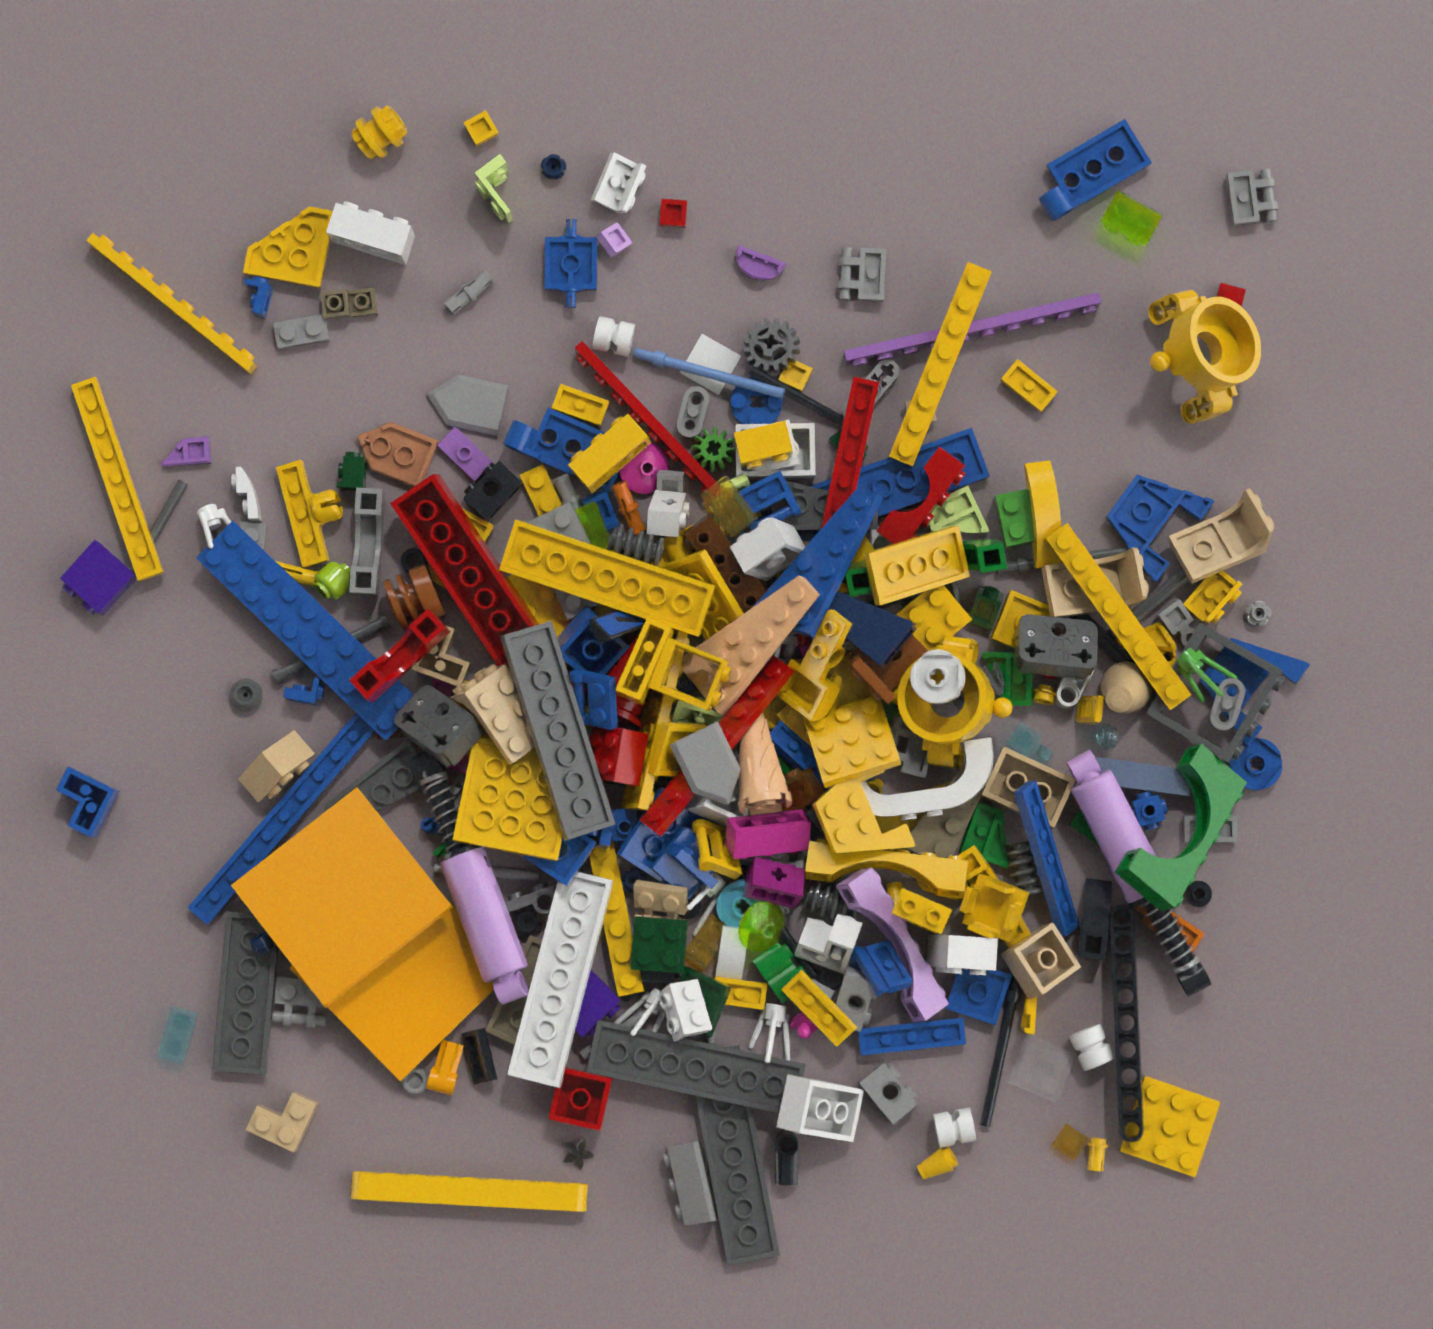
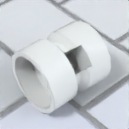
[592,316,635,357]
[1069,1023,1115,1071]
[933,1107,976,1148]

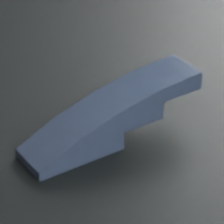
[1095,757,1191,797]

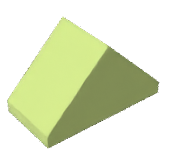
[671,697,725,726]

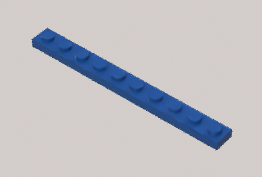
[187,713,376,925]

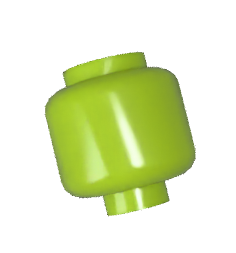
[314,561,351,600]

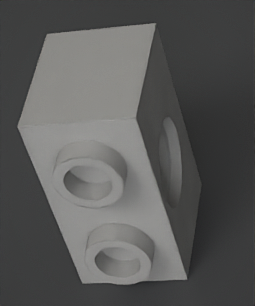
[835,966,877,1032]
[858,1062,918,1124]

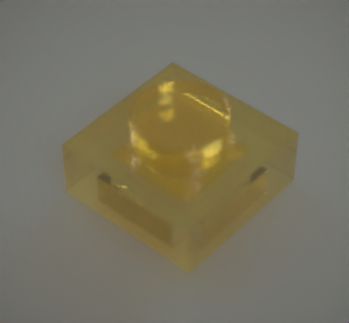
[1051,1123,1089,1160]

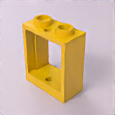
[648,637,732,711]

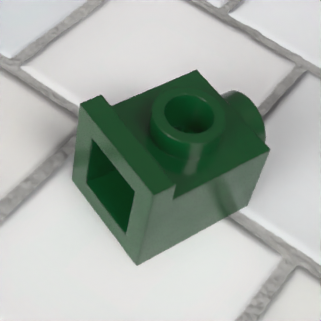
[337,452,367,491]

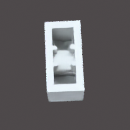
[647,490,690,537]

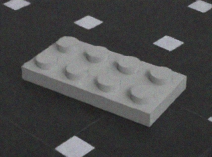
[527,502,601,620]

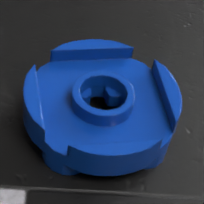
[731,377,783,424]
[1229,738,1283,791]

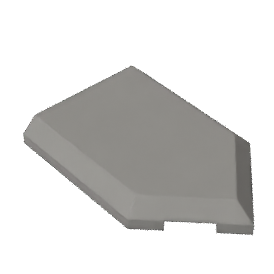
[427,374,509,436]
[670,721,741,805]

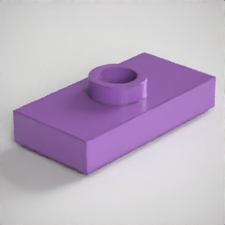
[437,427,492,482]

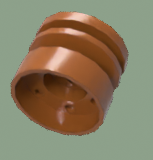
[383,564,446,631]

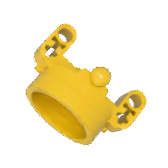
[1148,290,1261,424]
[891,636,1013,769]

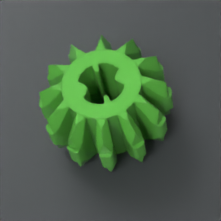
[691,427,736,472]

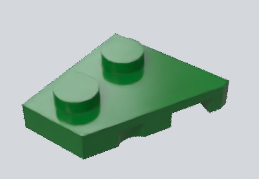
[982,652,1033,706]
[959,802,1009,868]

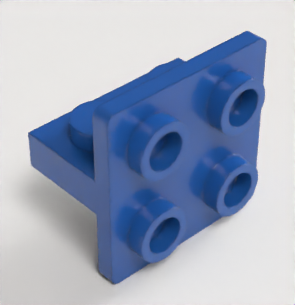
[652,827,718,899]

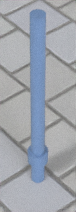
[633,348,785,399]

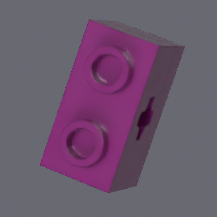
[744,857,805,909]

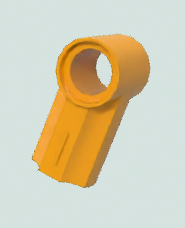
[426,1040,464,1096]

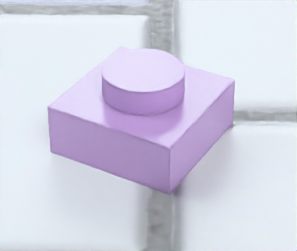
[596,222,632,258]

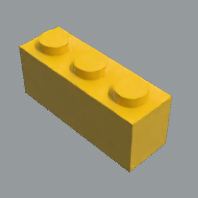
[568,414,651,494]
[616,617,674,706]

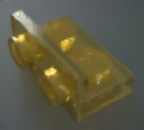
[700,476,758,537]

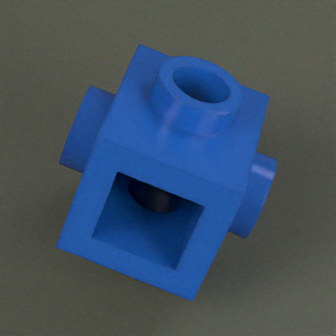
[1129,791,1168,831]

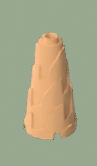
[738,713,792,815]

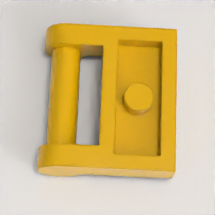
[692,819,742,879]

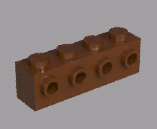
[683,513,767,613]

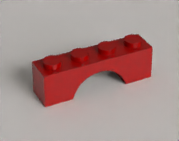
[876,446,966,544]
[349,609,451,703]

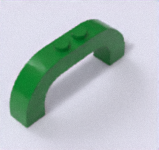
[846,539,1007,596]

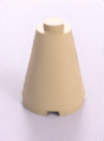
[1100,661,1153,714]

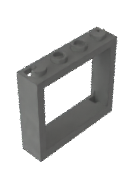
[1146,623,1285,763]

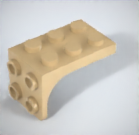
[1167,488,1275,584]
[1041,548,1149,618]
[449,664,535,764]

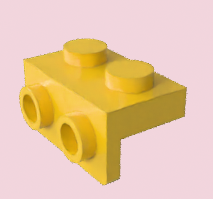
[1183,571,1242,626]

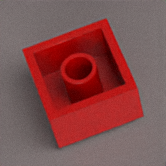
[589,726,649,786]
[548,1067,613,1131]

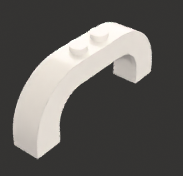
[861,737,994,821]

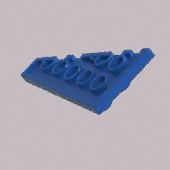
[752,488,883,638]

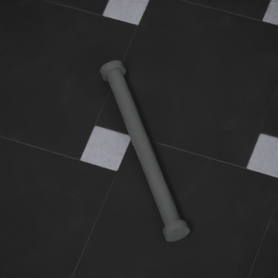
[272,613,391,684]

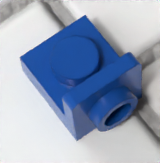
[244,276,273,319]
[283,677,325,706]

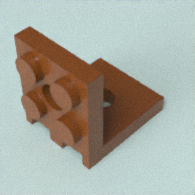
[848,634,928,703]

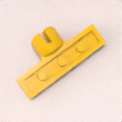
[276,460,343,568]

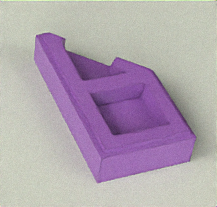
[162,436,211,467]

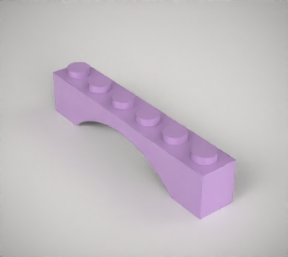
[836,868,949,1022]

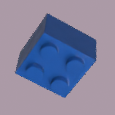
[557,605,630,675]

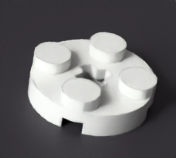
[910,650,965,704]

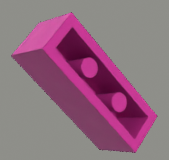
[725,809,811,859]

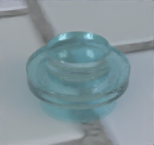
[1096,724,1118,750]

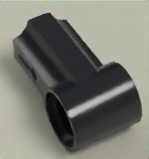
[775,1131,799,1185]

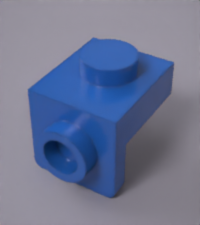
[581,490,619,534]

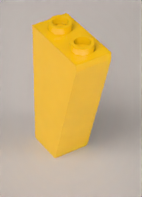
[892,888,952,935]

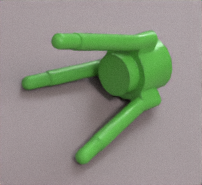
[1176,647,1237,702]

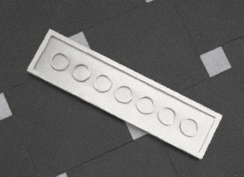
[507,872,613,1088]

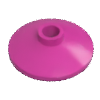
[619,443,669,494]

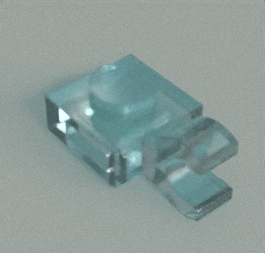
[1006,721,1054,762]

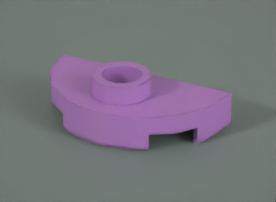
[736,245,787,281]

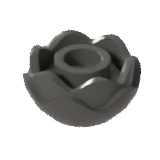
[230,679,262,712]

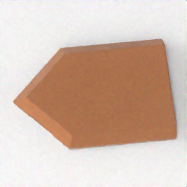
[357,422,439,487]

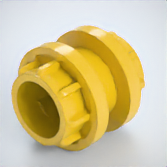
[351,106,407,159]

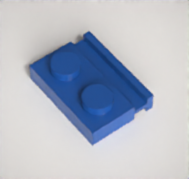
[853,940,913,997]

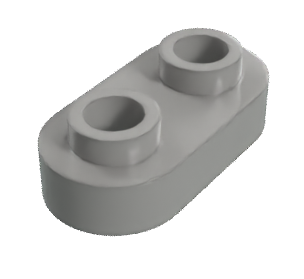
[677,386,709,439]
[1210,678,1246,730]

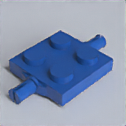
[545,219,597,308]

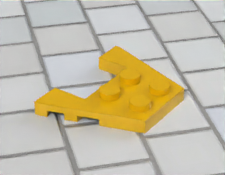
[812,770,916,854]

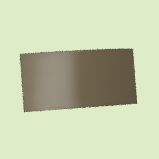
[321,287,378,319]

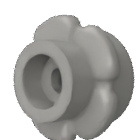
[1245,601,1272,627]

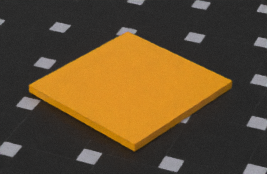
[231,787,453,1008]
[289,900,494,1082]

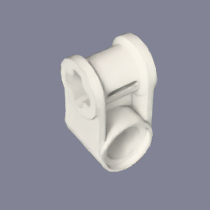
[1054,668,1095,709]

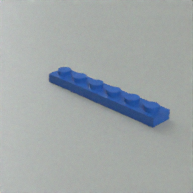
[1014,781,1080,937]

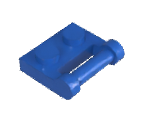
[733,471,802,531]
[570,670,618,730]

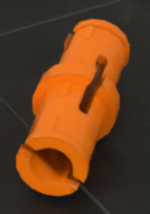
[611,480,646,535]

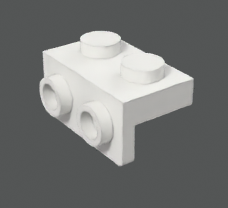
[591,152,646,213]
[660,979,712,1042]

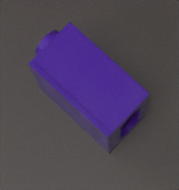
[60,539,137,616]
[575,969,621,1037]

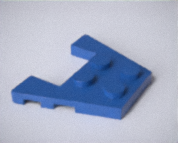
[1105,475,1215,583]
[1199,638,1310,747]

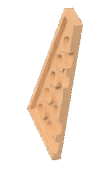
[682,576,820,715]

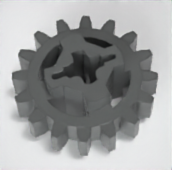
[743,318,800,374]

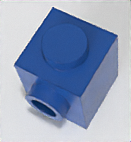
[611,809,638,847]

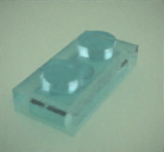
[157,1006,199,1064]

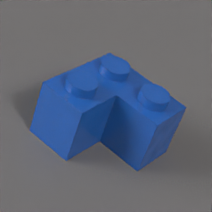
[56,767,120,838]

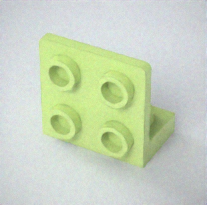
[474,154,513,223]

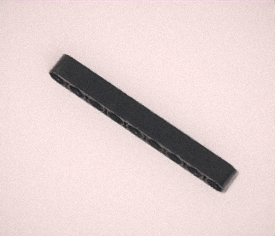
[1110,904,1144,1142]

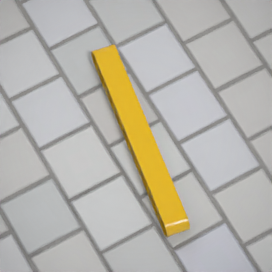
[350,1171,588,1211]

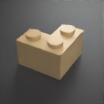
[411,626,472,687]
[238,730,315,803]
[246,1091,320,1152]

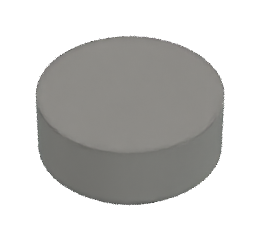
[402,1067,429,1094]

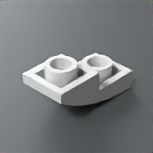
[231,467,261,522]
[715,925,749,980]

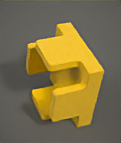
[959,873,1030,942]

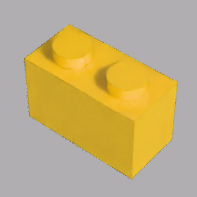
[734,421,793,469]

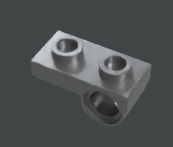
[505,882,555,914]

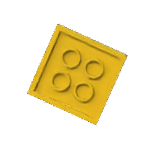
[803,696,901,788]
[1119,1075,1221,1177]

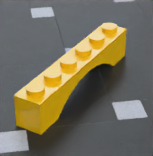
[805,839,968,899]

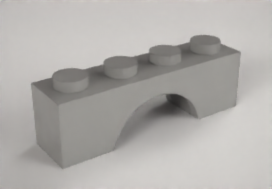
[349,487,385,597]

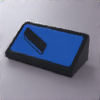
[589,610,645,645]

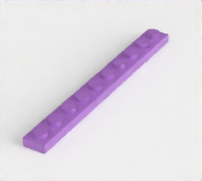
[843,293,1102,367]

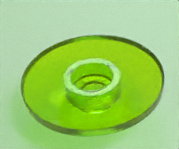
[738,901,784,952]

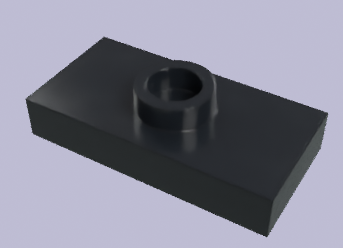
[461,1028,497,1085]

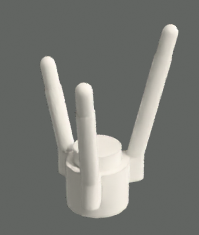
[197,504,232,549]
[687,872,727,937]
[614,988,665,1036]
[748,1003,790,1063]

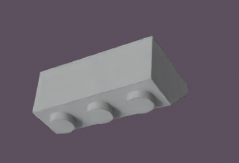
[663,1139,716,1226]

